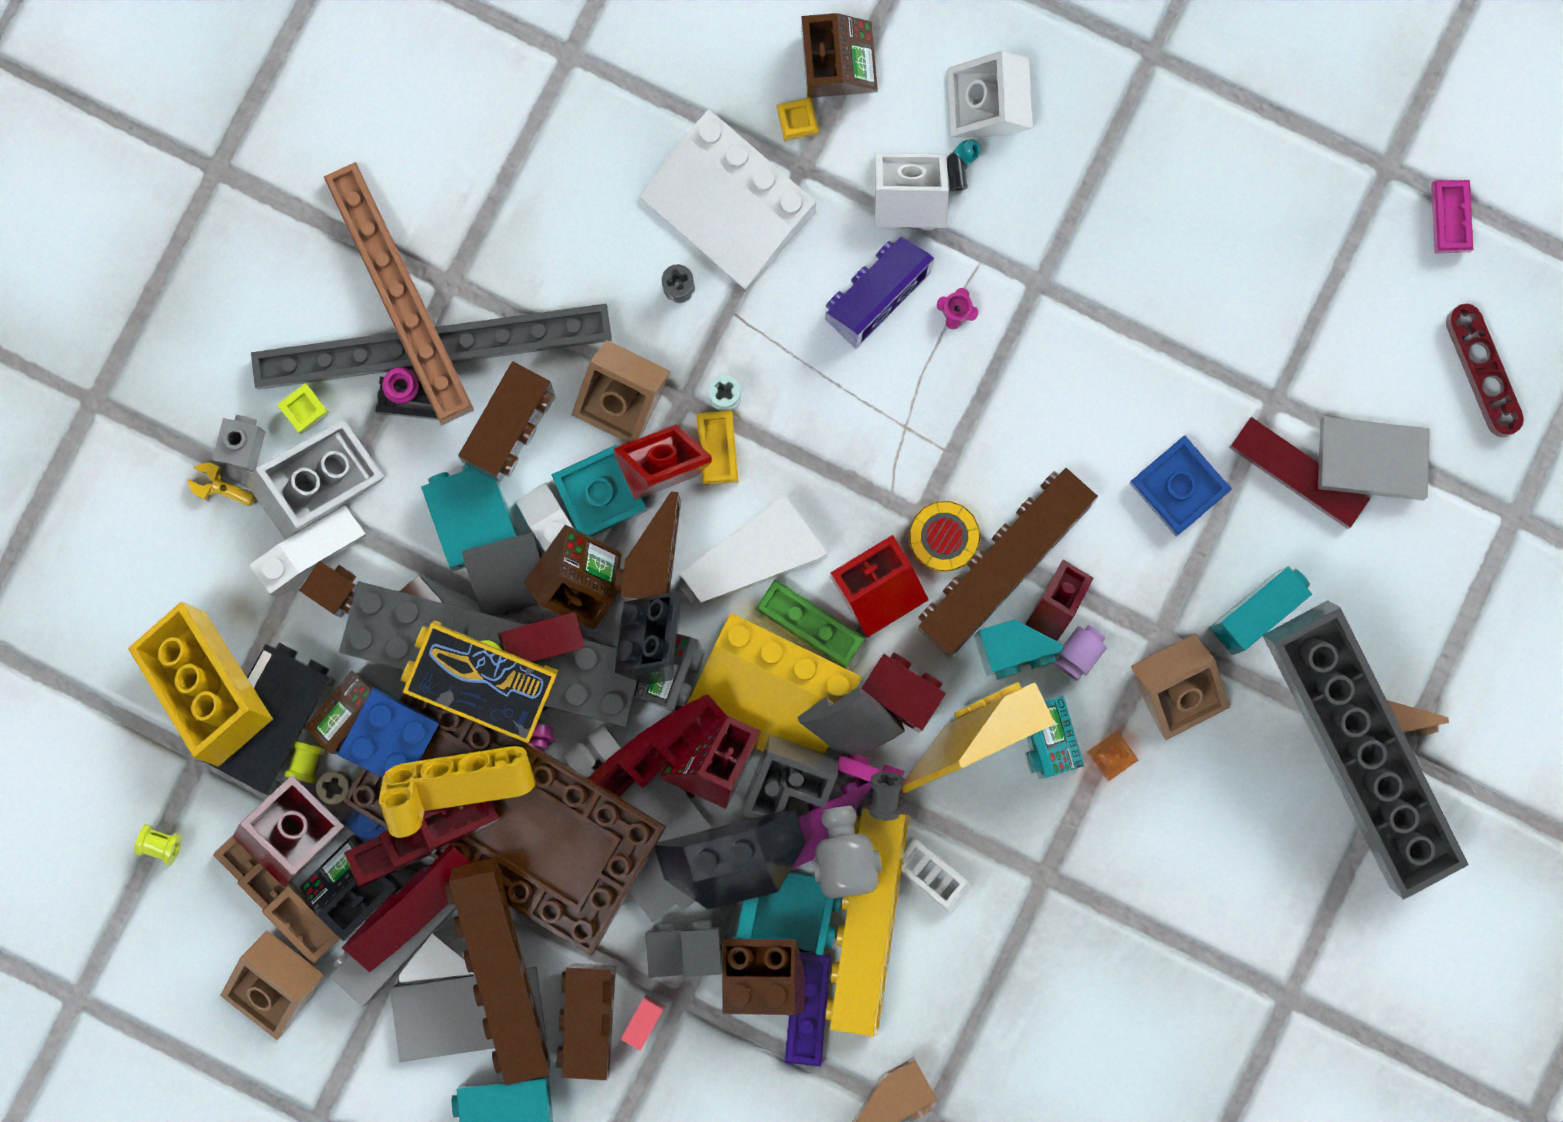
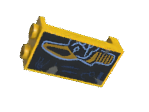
[401,620,559,743]

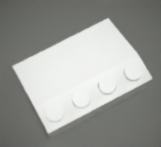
[639,109,816,290]

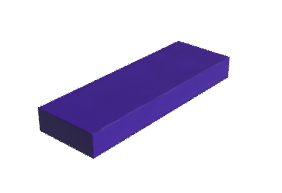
[785,951,831,1066]

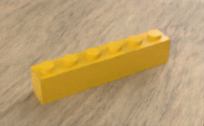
[825,808,910,1037]

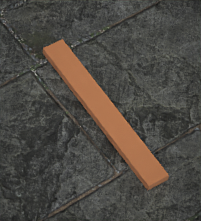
[324,162,474,426]

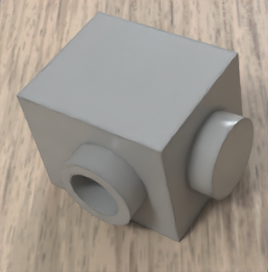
[212,415,266,472]

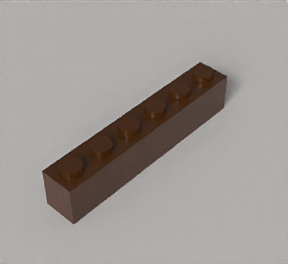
[918,467,1098,659]
[445,858,550,1085]

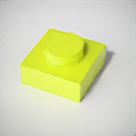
[277,383,329,435]

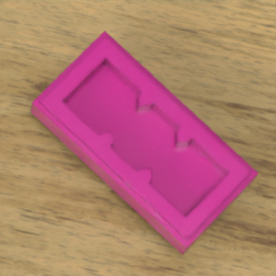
[1431,180,1474,253]

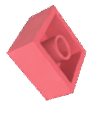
[621,995,666,1051]

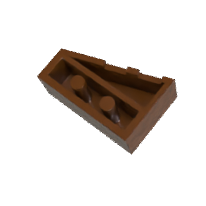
[458,361,556,483]
[556,963,616,1081]

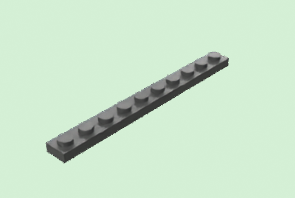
[251,303,612,390]

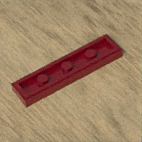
[1229,417,1371,529]

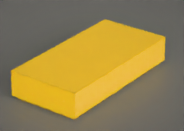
[696,410,739,486]

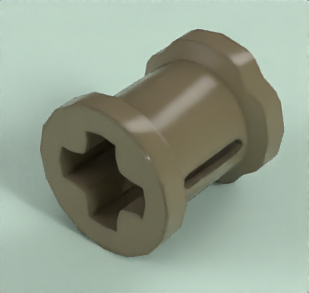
[316,771,353,805]

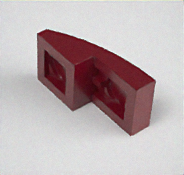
[498,612,585,663]

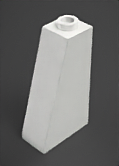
[678,495,828,605]

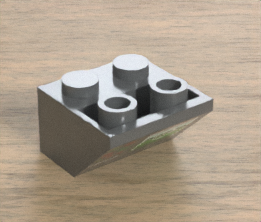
[634,634,705,711]

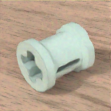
[708,375,741,411]

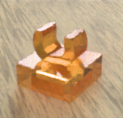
[1086,730,1139,781]

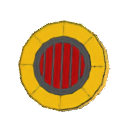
[909,501,980,573]

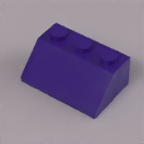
[825,237,934,349]

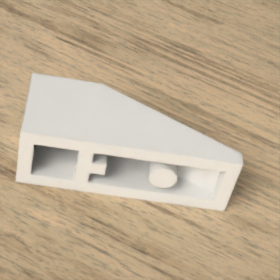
[249,505,367,598]

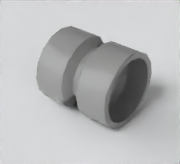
[562,724,622,778]

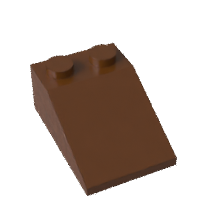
[615,491,681,602]

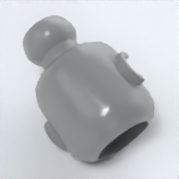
[812,806,882,899]

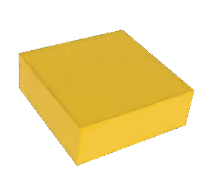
[776,97,819,142]

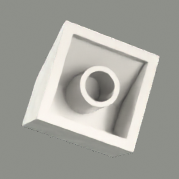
[948,51,1033,138]
[874,153,949,230]

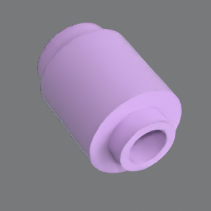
[1055,625,1107,681]

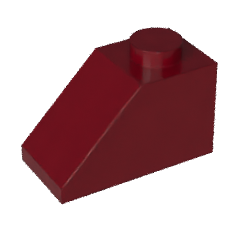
[1025,559,1094,641]

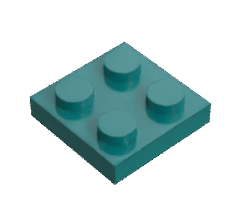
[551,444,647,537]

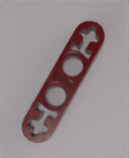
[1446,303,1524,437]

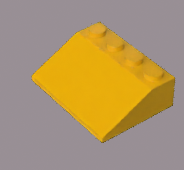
[687,612,862,754]
[901,682,1055,794]

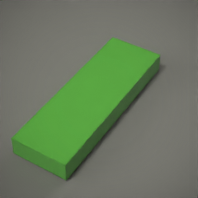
[755,579,865,669]

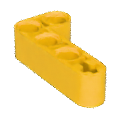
[379,746,535,838]

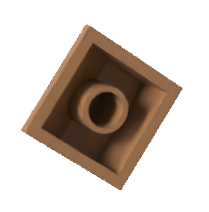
[572,340,670,443]
[1131,634,1230,740]
[220,930,324,1040]

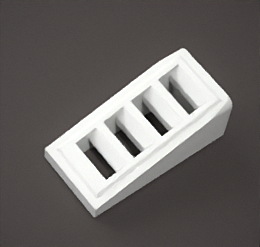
[901,837,974,914]

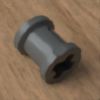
[661,264,695,303]
[869,772,904,821]

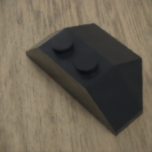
[655,808,806,910]

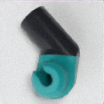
[946,139,981,191]

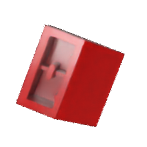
[830,535,929,638]

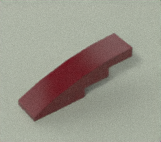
[588,694,728,797]
[344,801,499,888]
[341,843,472,972]

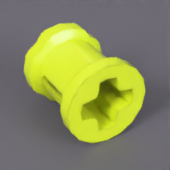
[284,741,325,784]
[134,824,182,866]

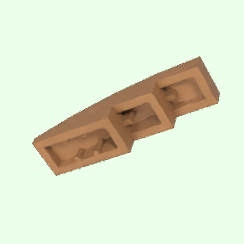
[213,835,340,964]

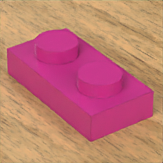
[838,754,906,795]

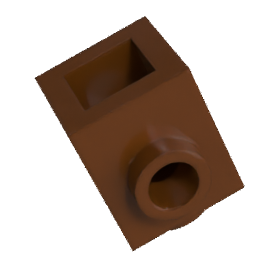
[299,561,357,618]

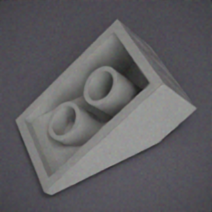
[246,419,384,540]

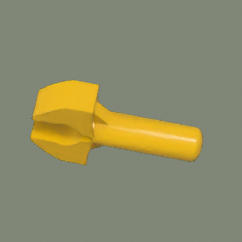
[187,462,256,507]

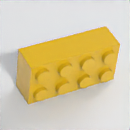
[128,601,273,767]

